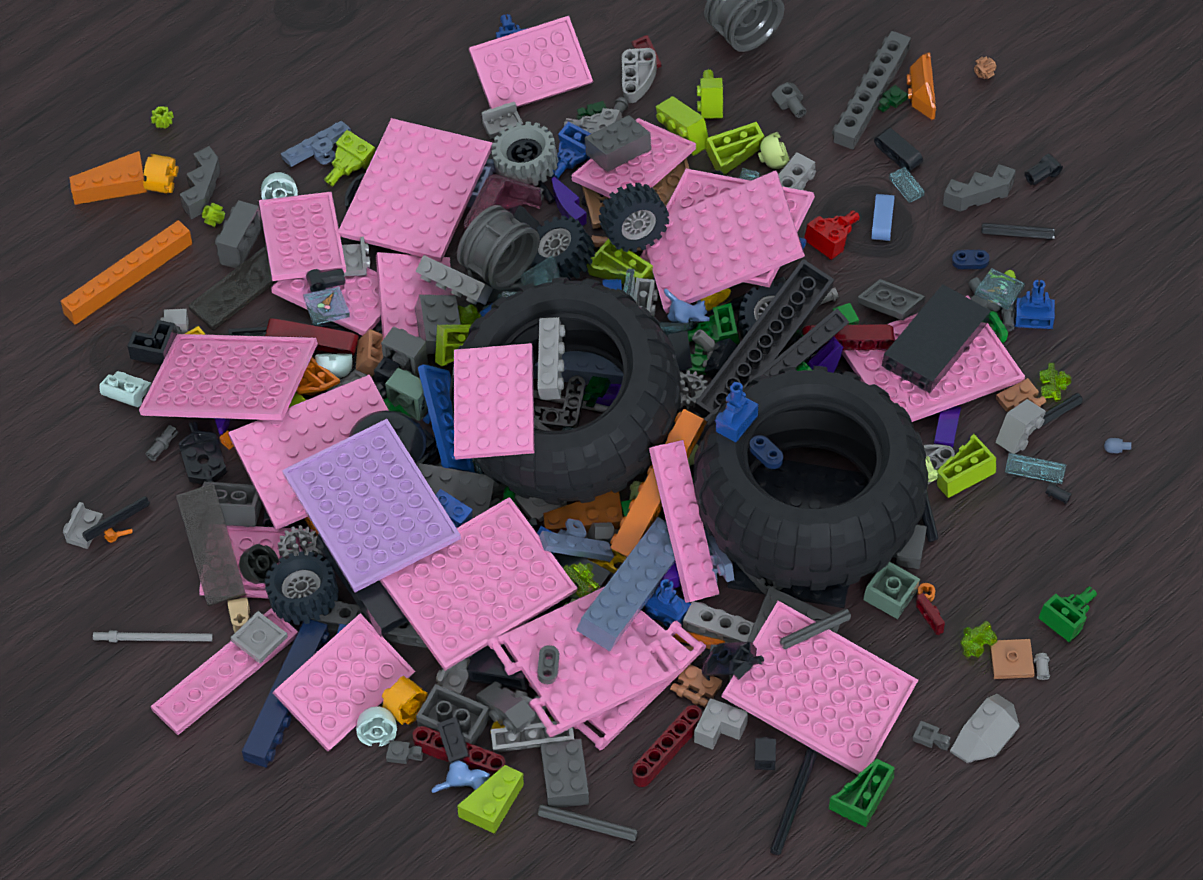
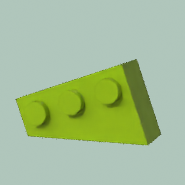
[656,96,709,156]
[706,122,764,175]
[587,238,654,287]
[435,325,471,366]
[937,434,996,498]
[457,765,524,834]

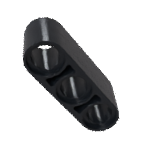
[874,128,923,172]

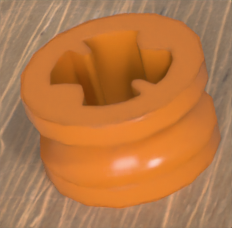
[917,583,936,602]

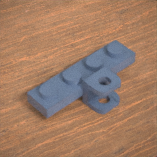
[281,121,351,167]
[539,519,614,562]
[704,528,734,582]

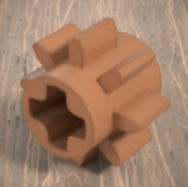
[974,57,996,79]

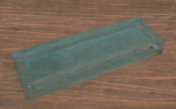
[1005,453,1066,484]

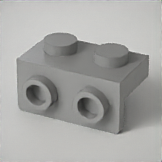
[482,102,523,139]

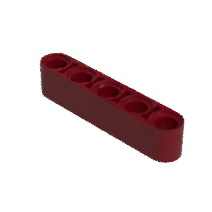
[265,319,359,356]
[802,324,895,351]
[632,705,702,787]
[413,726,505,777]

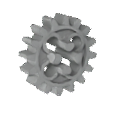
[680,370,708,409]
[278,525,319,560]

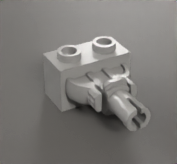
[564,108,622,134]

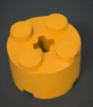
[143,154,179,193]
[382,676,428,725]

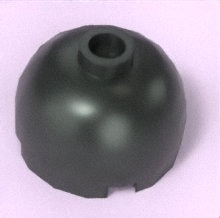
[239,544,279,584]

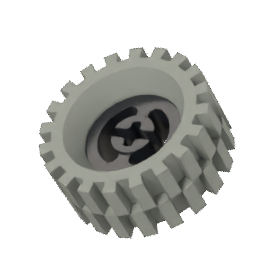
[492,122,558,188]

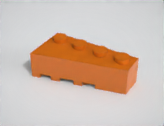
[69,151,147,205]

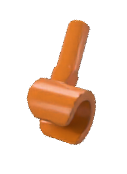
[104,528,133,543]

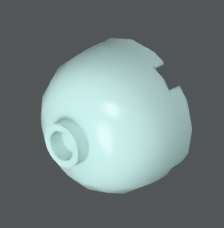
[261,172,298,200]
[315,353,353,379]
[356,706,397,746]

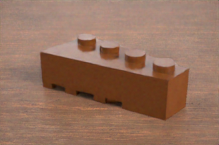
[543,491,623,538]

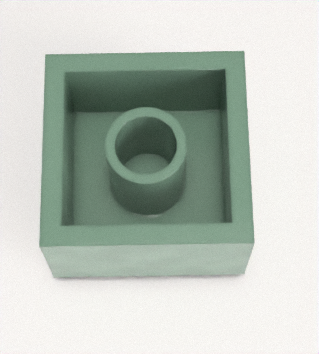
[385,368,428,421]
[864,562,920,619]

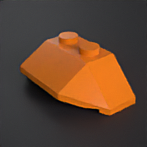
[906,53,936,120]
[296,357,340,396]

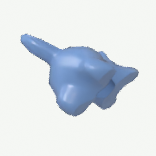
[664,288,710,323]
[432,761,490,793]

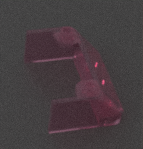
[464,175,541,231]

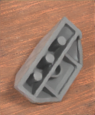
[950,694,1020,763]

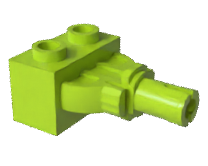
[697,70,723,118]
[324,130,376,187]

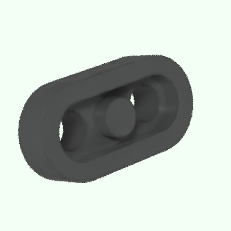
[537,645,559,684]

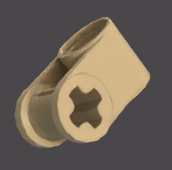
[228,597,250,633]

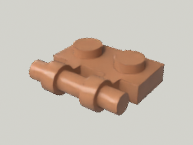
[996,378,1046,412]
[671,664,722,708]

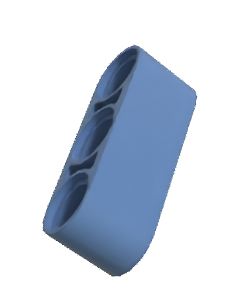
[871,194,894,241]

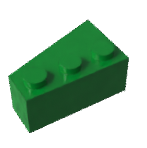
[829,759,895,827]

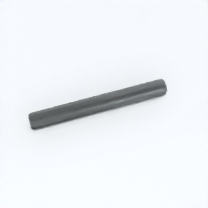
[538,804,638,841]

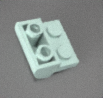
[100,371,151,407]

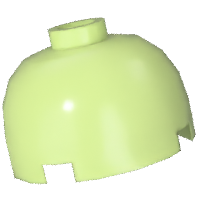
[758,132,790,169]

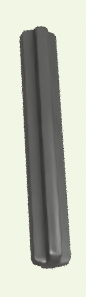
[780,609,851,649]

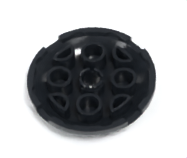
[349,410,426,463]

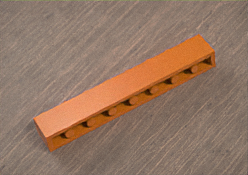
[61,220,192,325]
[610,409,707,557]

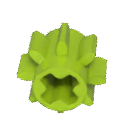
[151,106,174,128]
[202,203,225,227]

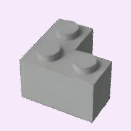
[996,399,1046,454]
[694,698,748,749]

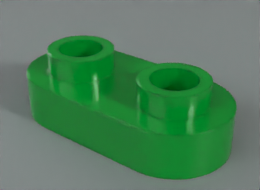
[988,311,1008,343]

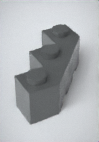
[180,146,220,219]
[943,164,1016,211]
[475,682,536,735]

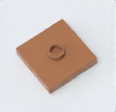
[990,639,1034,679]

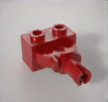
[804,210,860,260]

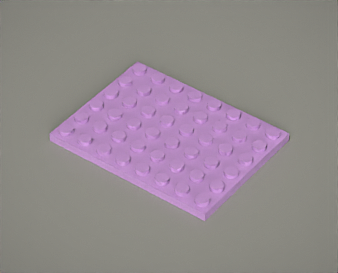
[282,419,461,593]

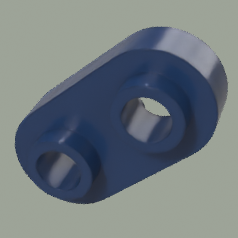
[952,250,990,269]
[749,435,783,469]

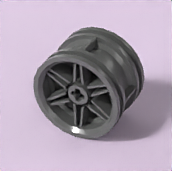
[704,0,784,52]
[457,205,540,290]

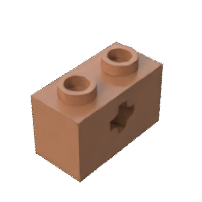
[356,329,383,377]

